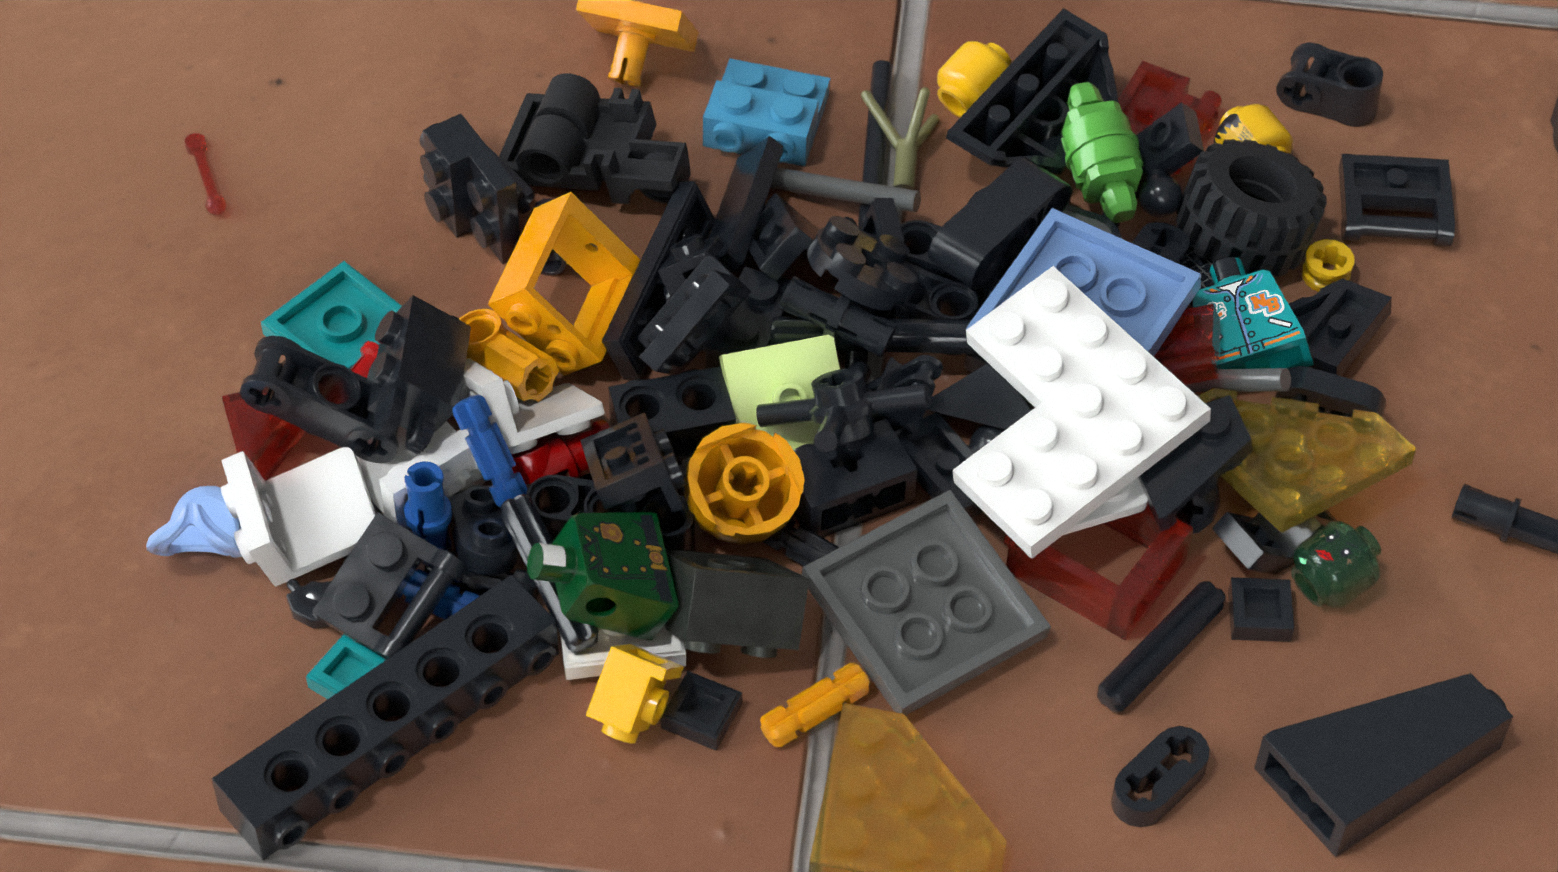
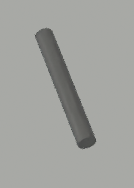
[771,168,921,213]
[1169,368,1291,392]

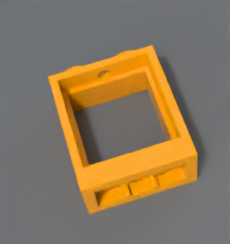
[487,192,641,376]

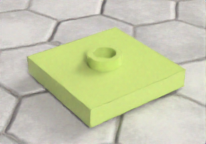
[719,335,840,450]

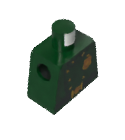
[527,512,679,641]

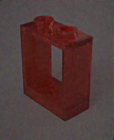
[1004,503,1193,641]

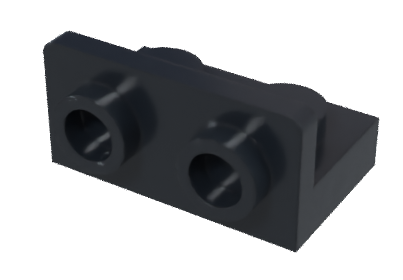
[638,255,752,375]
[580,412,687,513]

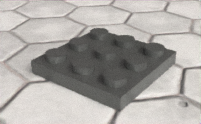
[801,490,1051,719]

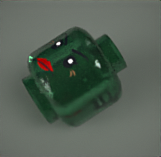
[1291,521,1382,608]

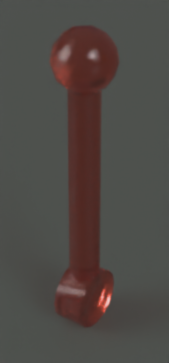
[185,133,227,215]

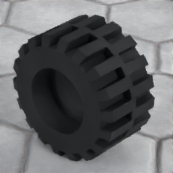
[1176,139,1327,277]

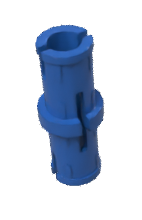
[404,461,452,551]

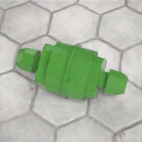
[1061,82,1143,223]

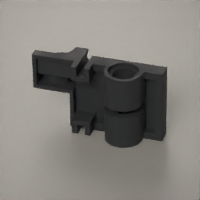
[499,73,691,204]

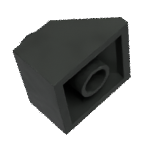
[665,549,809,658]

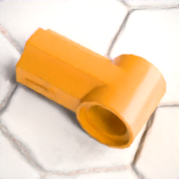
[459,309,559,402]

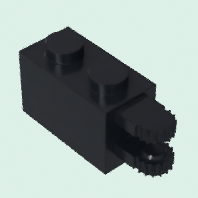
[367,295,471,455]

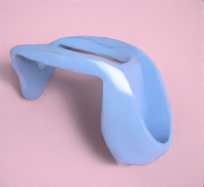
[147,486,242,558]

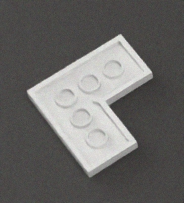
[953,266,1211,559]

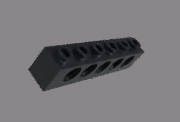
[211,575,559,860]

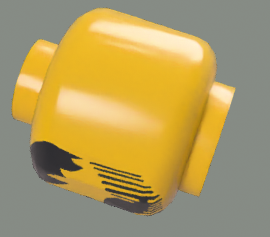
[1214,104,1293,154]

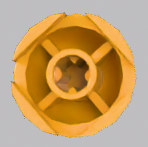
[684,423,805,545]

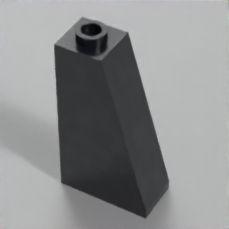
[1254,673,1513,857]

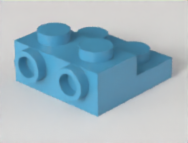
[703,58,830,167]

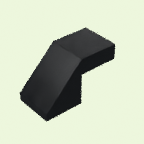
[1212,484,1347,575]

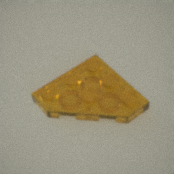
[1197,388,1416,533]
[809,703,1007,872]

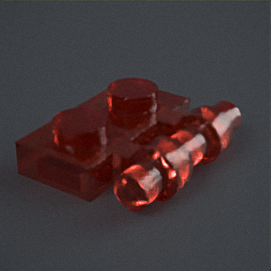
[1118,60,1222,174]

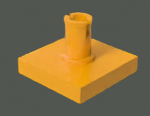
[576,0,699,87]

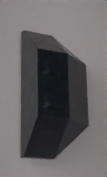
[946,8,1119,175]

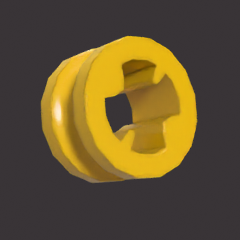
[1302,239,1355,292]

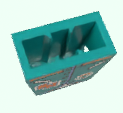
[1193,257,1314,397]

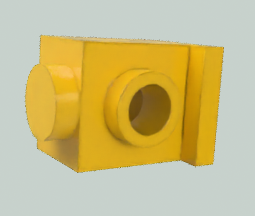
[586,644,684,744]

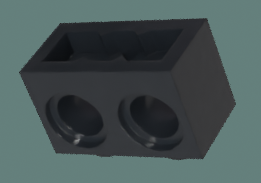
[608,366,736,464]

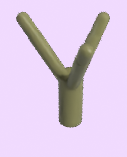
[861,87,939,190]

